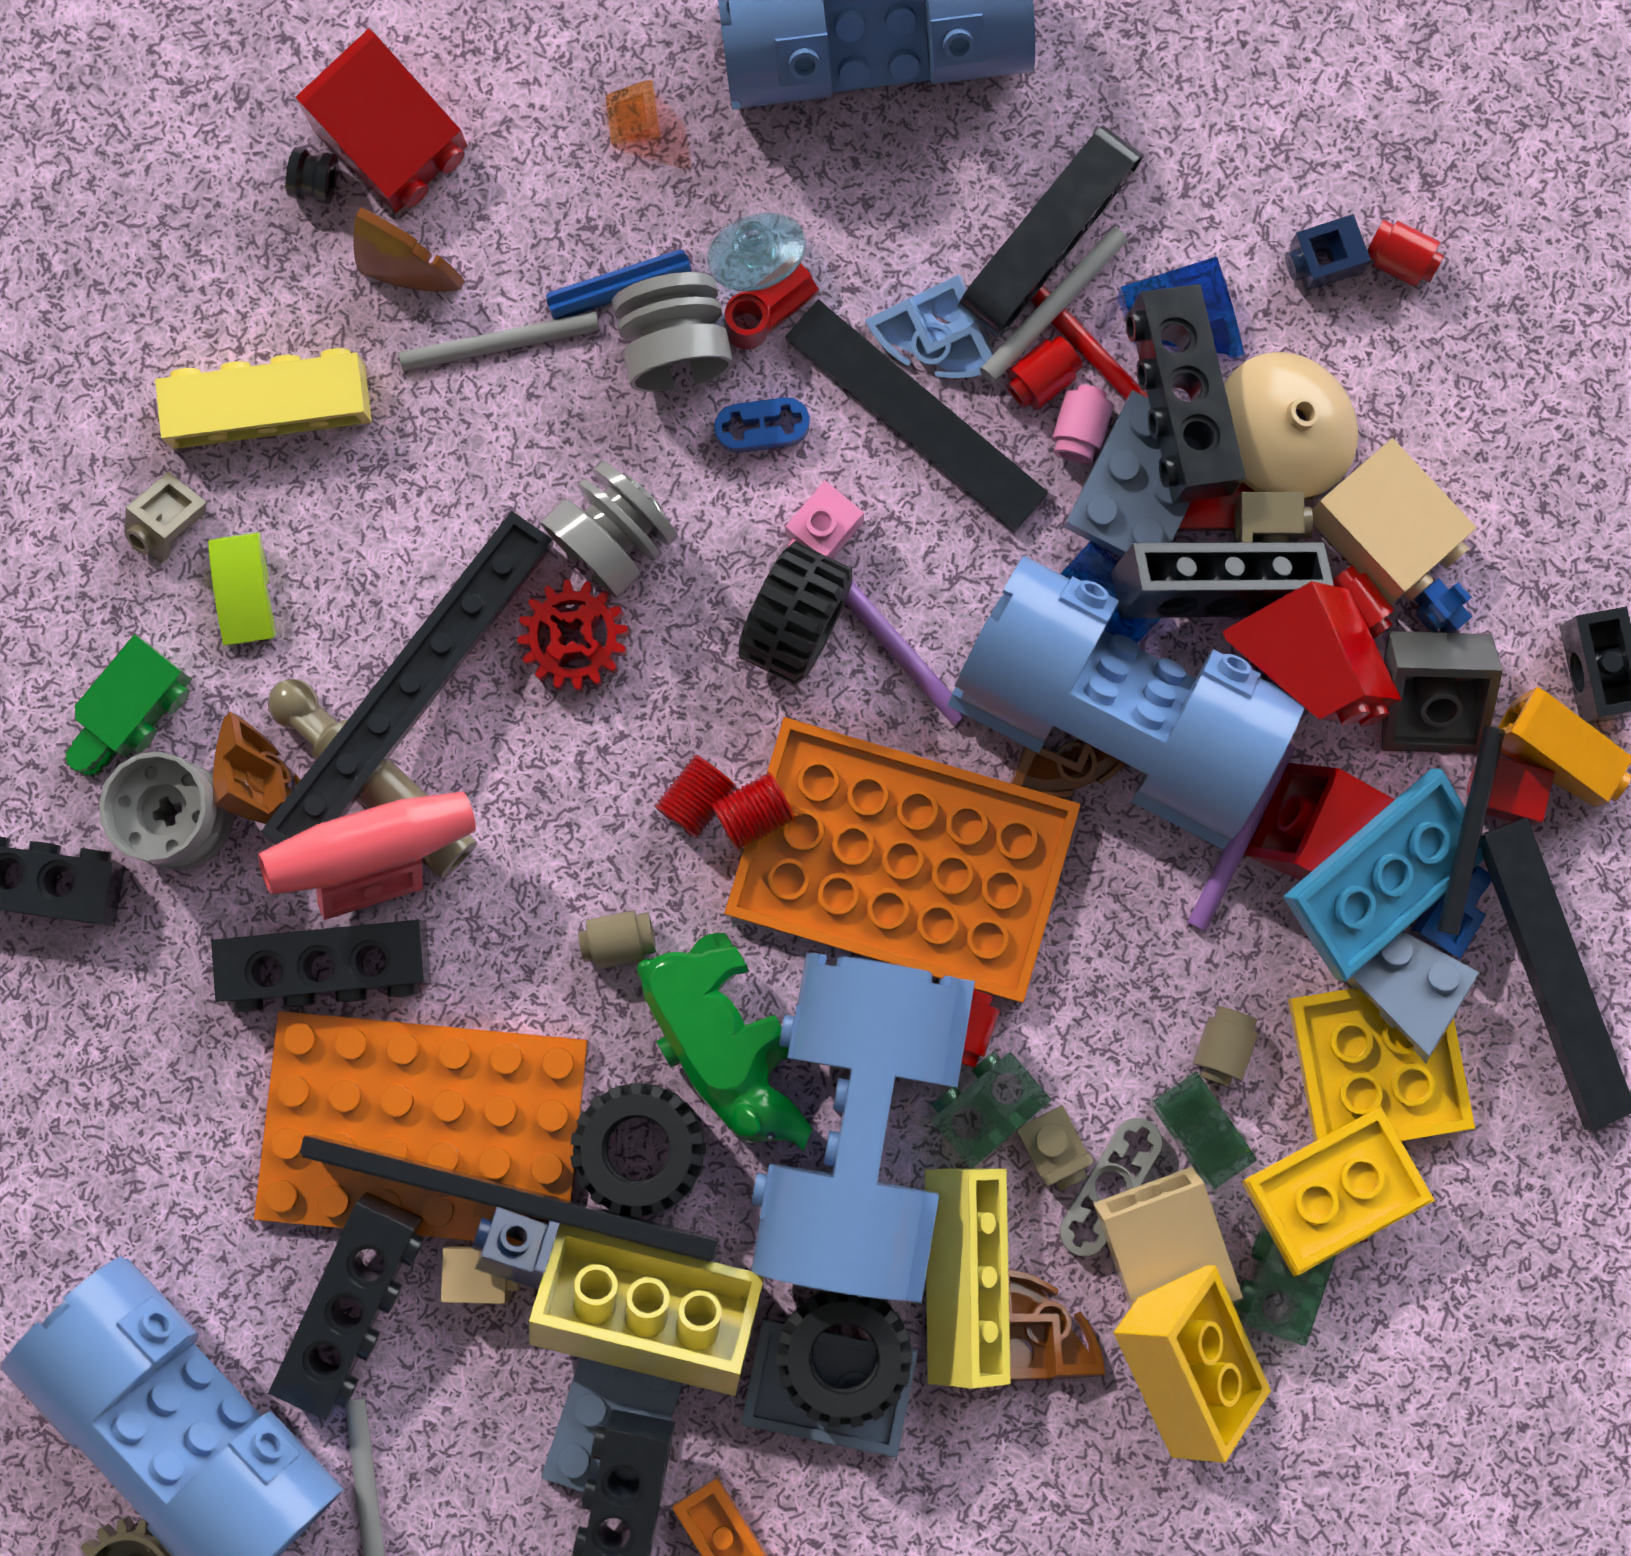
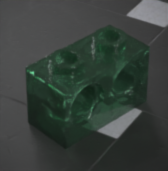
[929,1051,1052,1169]
[1147,1071,1258,1190]
[1234,1228,1337,1346]

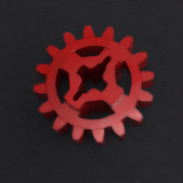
[517,580,630,693]

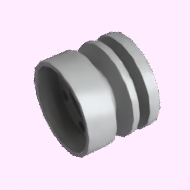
[612,272,734,392]
[540,460,678,599]
[99,751,234,870]

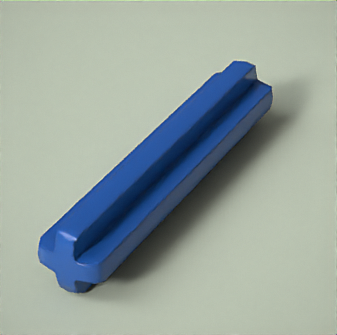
[546,249,692,320]

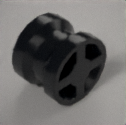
[286,147,339,204]

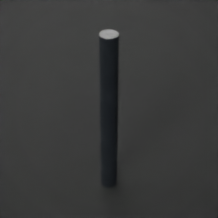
[1437,726,1505,935]

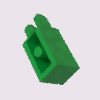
[64,634,192,777]

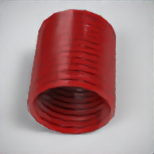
[654,755,737,839]
[711,771,796,852]

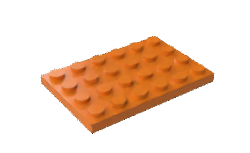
[724,717,1081,1003]
[254,1011,588,1245]

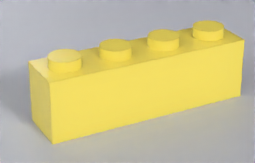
[155,348,372,449]
[924,1168,1010,1388]

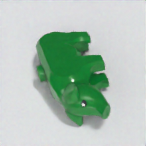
[637,933,812,1152]

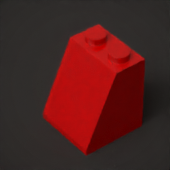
[295,28,467,213]
[1222,581,1402,727]
[1244,763,1395,881]

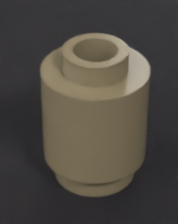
[578,910,657,970]
[1193,1006,1258,1087]

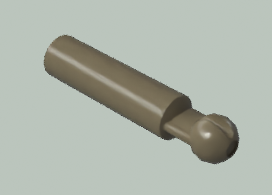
[268,679,477,879]

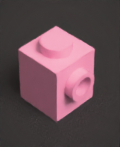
[785,480,864,559]

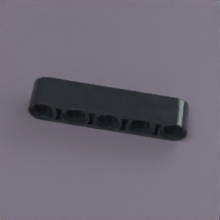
[957,125,1144,338]

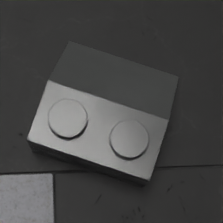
[1382,631,1503,753]

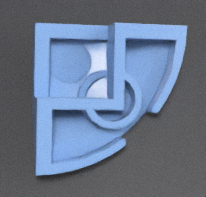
[865,274,994,378]

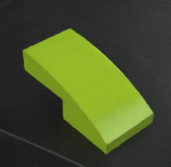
[208,532,276,646]

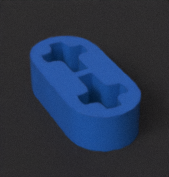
[714,397,810,453]

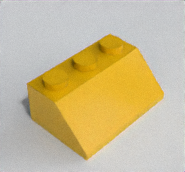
[1113,1265,1271,1463]

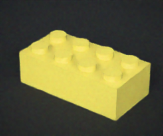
[529,1224,764,1396]

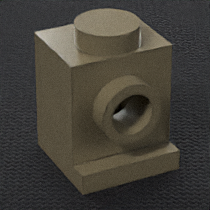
[1234,492,1313,543]

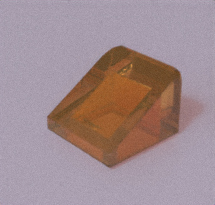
[605,80,661,144]

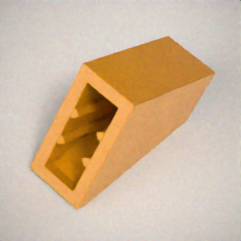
[1497,687,1631,807]

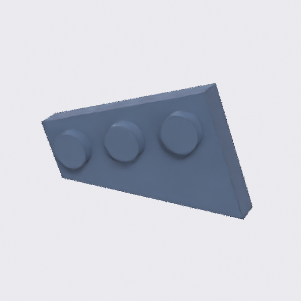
[1311,931,1479,1063]

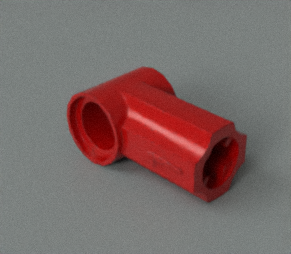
[724,257,819,350]

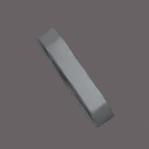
[1059,1118,1162,1256]

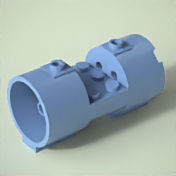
[718,0,1035,110]
[947,556,1305,850]
[751,953,975,1303]
[0,1256,345,1556]

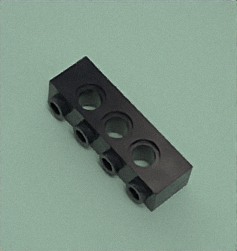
[1125,284,1246,504]
[1111,542,1334,618]
[0,837,125,927]
[211,919,431,1013]
[268,1191,425,1421]
[572,1409,676,1556]

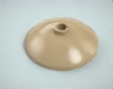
[1224,352,1358,500]

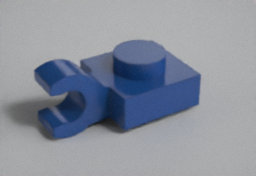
[1414,578,1472,633]
[1411,865,1492,959]

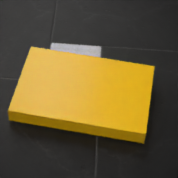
[1241,1106,1435,1277]

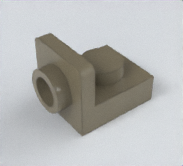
[124,472,207,564]
[1016,1105,1094,1190]

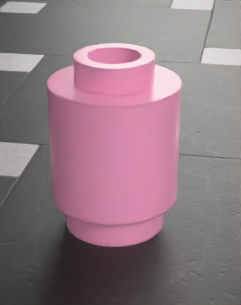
[1052,385,1114,464]

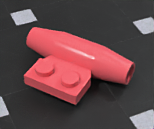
[258,791,476,920]

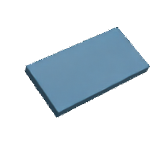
[1283,768,1484,982]

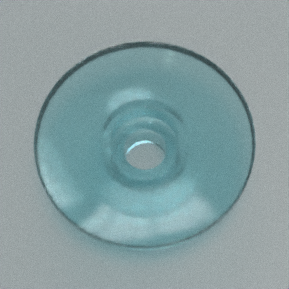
[707,212,806,291]

